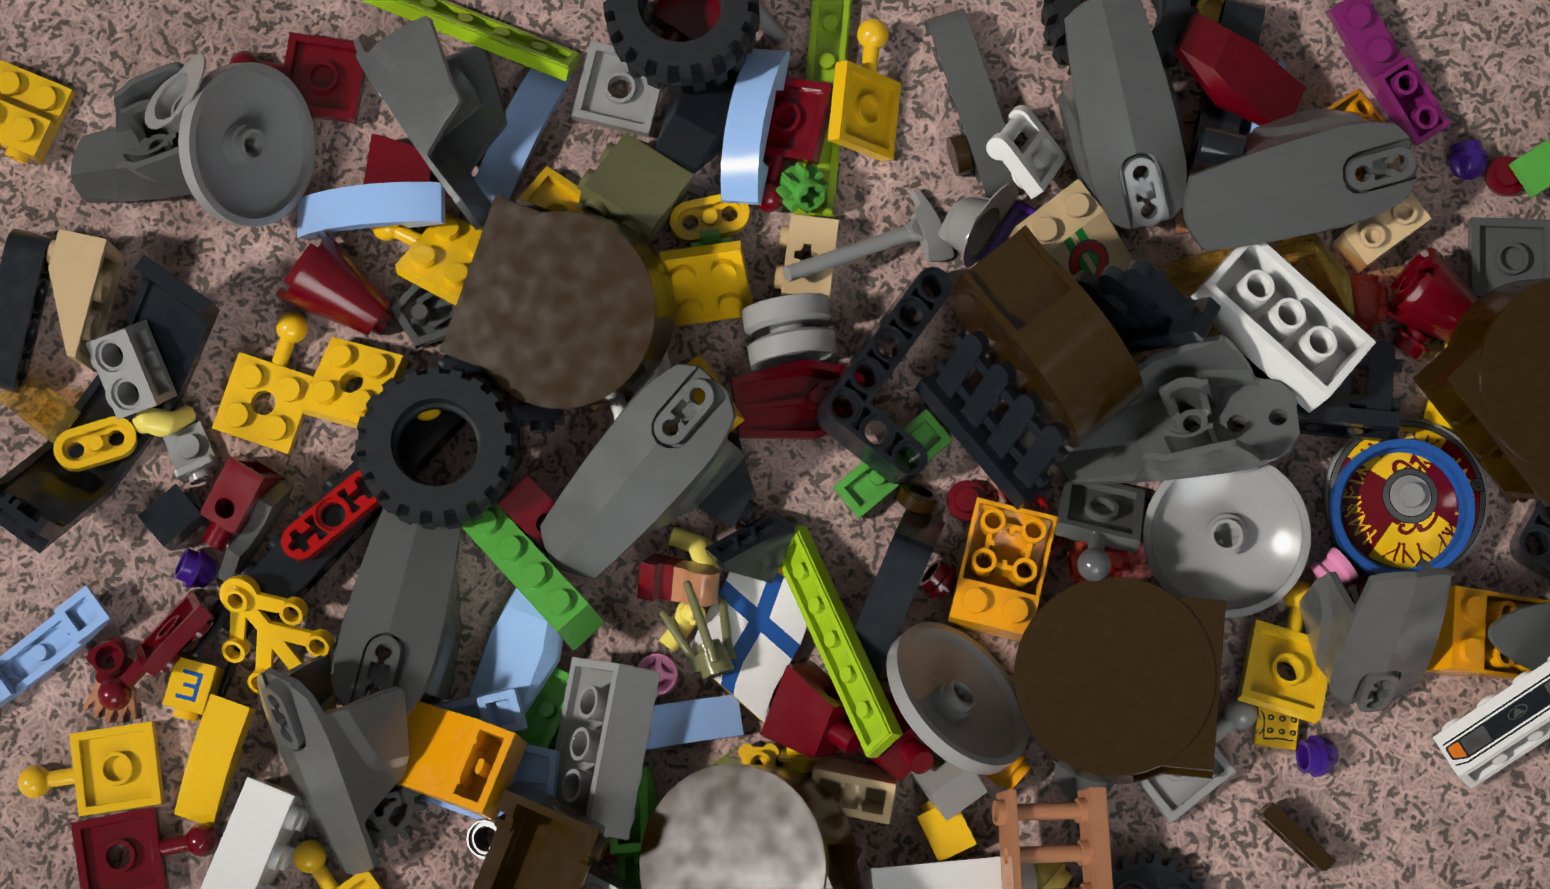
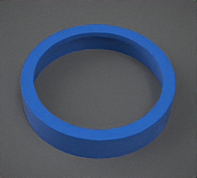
[1328,439,1475,575]

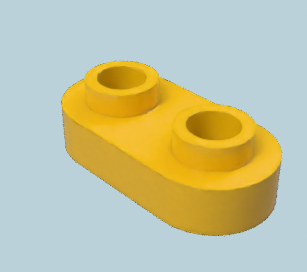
[670,194,750,244]
[54,416,138,472]

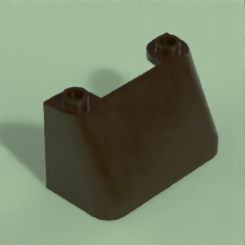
[473,780,610,889]

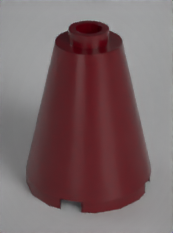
[275,230,393,335]
[1381,247,1479,343]

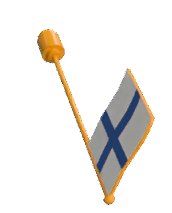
[692,567,1032,789]

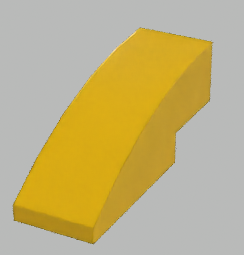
[174,694,256,827]

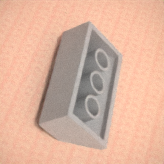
[554,657,660,840]

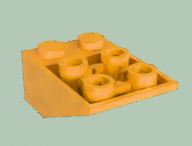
[946,497,1058,642]
[1425,586,1550,680]
[397,701,528,822]

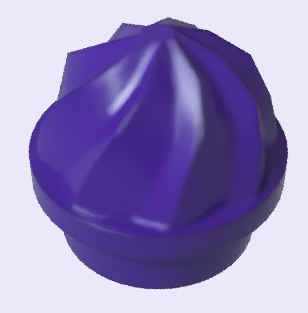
[1447,140,1488,180]
[174,548,216,588]
[1296,735,1339,777]

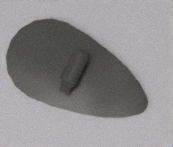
[1488,602,1550,671]

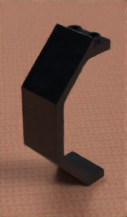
[0,255,220,554]

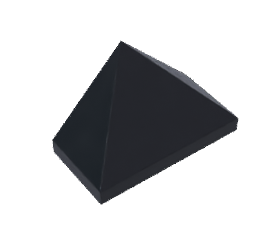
[705,510,795,584]

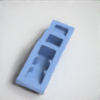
[645,695,744,751]

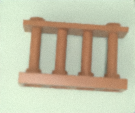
[992,787,1113,889]

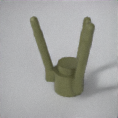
[659,580,737,680]

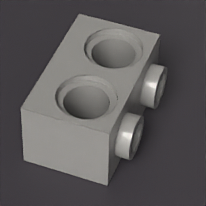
[86,320,178,419]

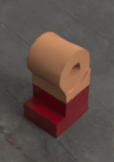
[637,553,720,607]

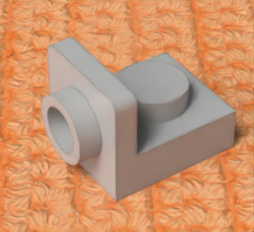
[163,421,221,485]

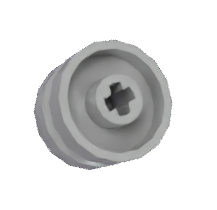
[741,293,838,372]

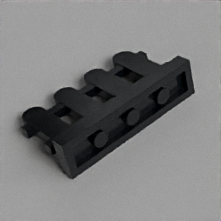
[1075,259,1221,353]
[914,330,1070,510]
[1233,341,1403,442]

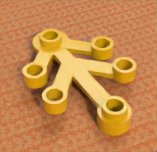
[219,575,335,697]

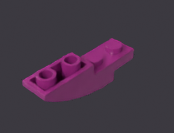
[1325,0,1451,146]

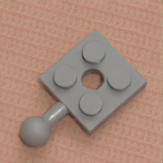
[571,1,663,138]
[1137,697,1258,823]

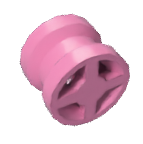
[1306,547,1359,586]
[638,654,678,697]

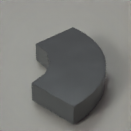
[218,480,293,582]

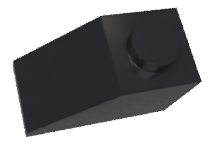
[696,432,758,530]

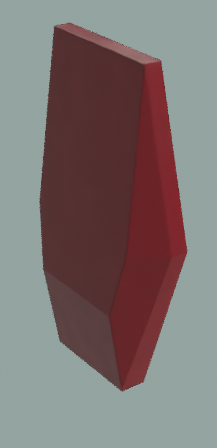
[1173,12,1306,126]
[730,359,876,440]

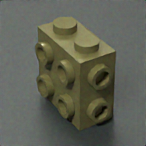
[577,132,694,243]

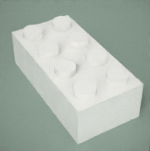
[1191,242,1376,413]
[200,777,310,889]

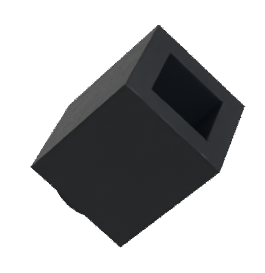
[138,484,209,551]

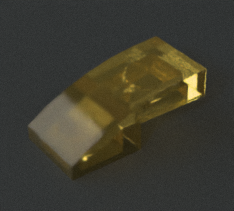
[0,372,81,444]

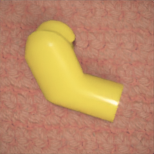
[132,405,196,437]
[668,526,718,568]
[659,602,706,653]

